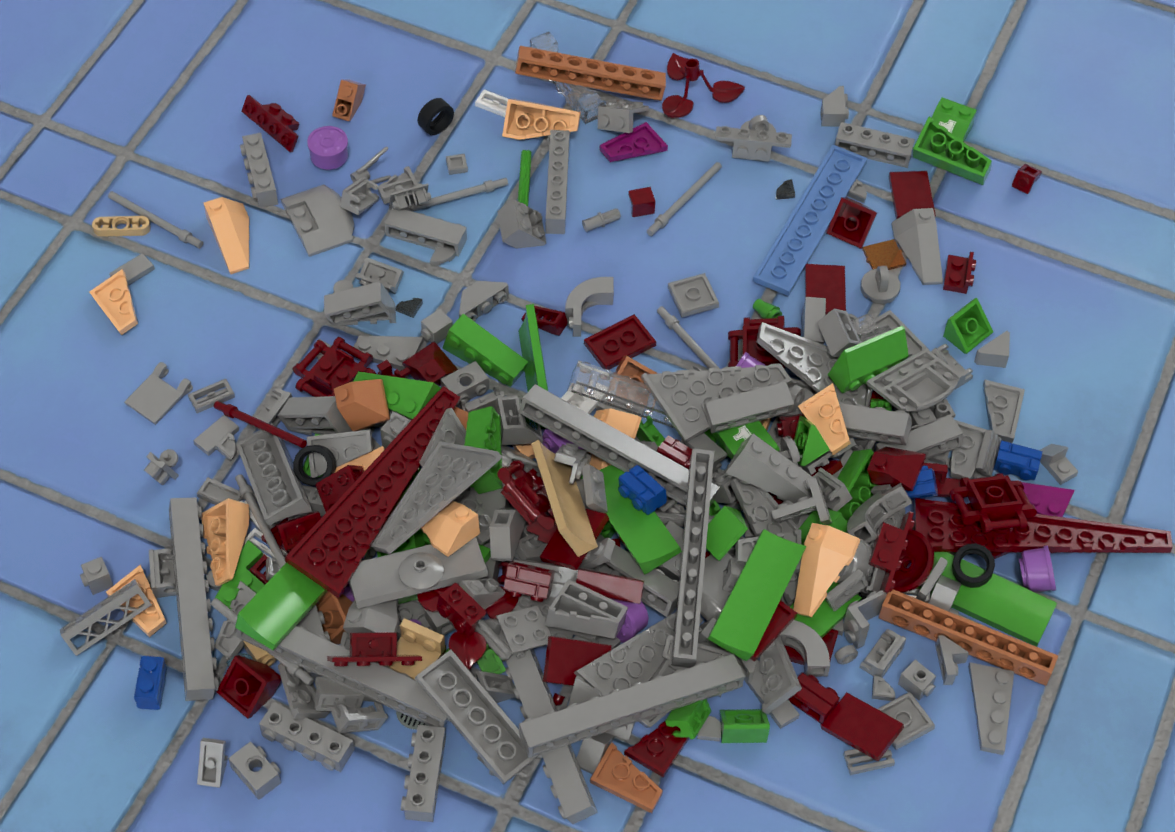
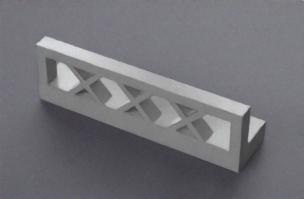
[60,579,152,656]

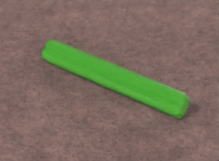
[518,150,531,206]

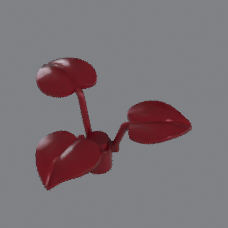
[662,53,745,118]
[417,586,519,670]

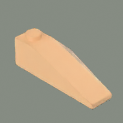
[502,99,581,140]
[203,197,250,274]
[589,408,642,470]
[201,498,250,586]
[421,501,480,557]
[793,523,861,617]

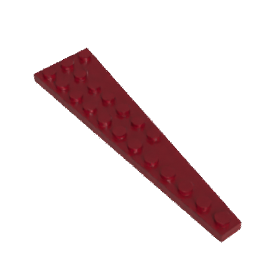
[285,386,460,598]
[914,498,1173,553]

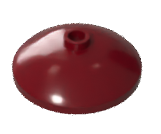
[893,530,934,593]

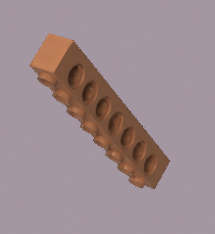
[515,46,666,101]
[879,589,1058,686]

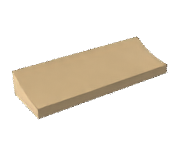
[531,440,598,557]

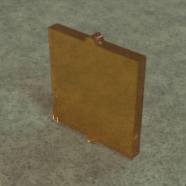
[862,239,907,270]

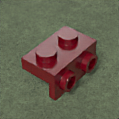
[436,583,486,638]

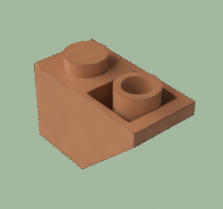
[332,80,366,121]

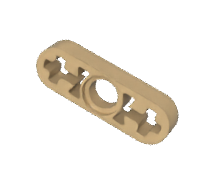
[92,216,151,237]

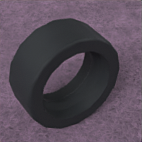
[417,98,454,135]
[293,445,336,486]
[952,544,995,588]

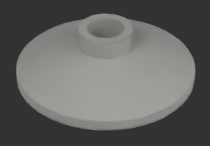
[399,552,444,591]

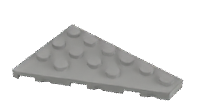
[756,322,872,407]
[641,364,792,443]
[371,441,502,554]

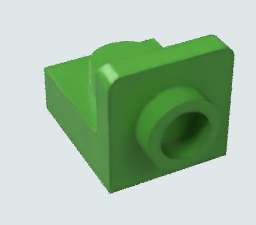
[477,647,506,674]

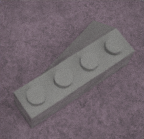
[724,434,822,504]

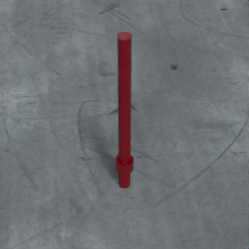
[214,401,307,448]

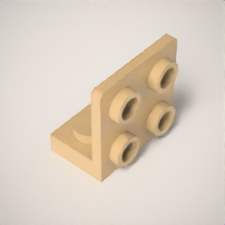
[388,618,445,681]

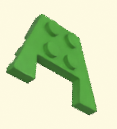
[215,540,264,609]

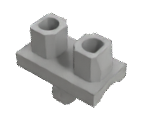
[144,449,179,485]

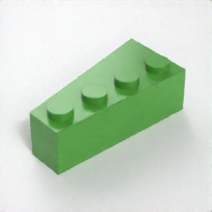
[913,117,992,185]
[442,314,528,387]
[353,371,441,420]
[464,406,503,494]

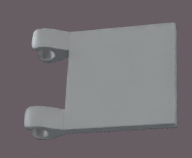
[125,362,193,425]

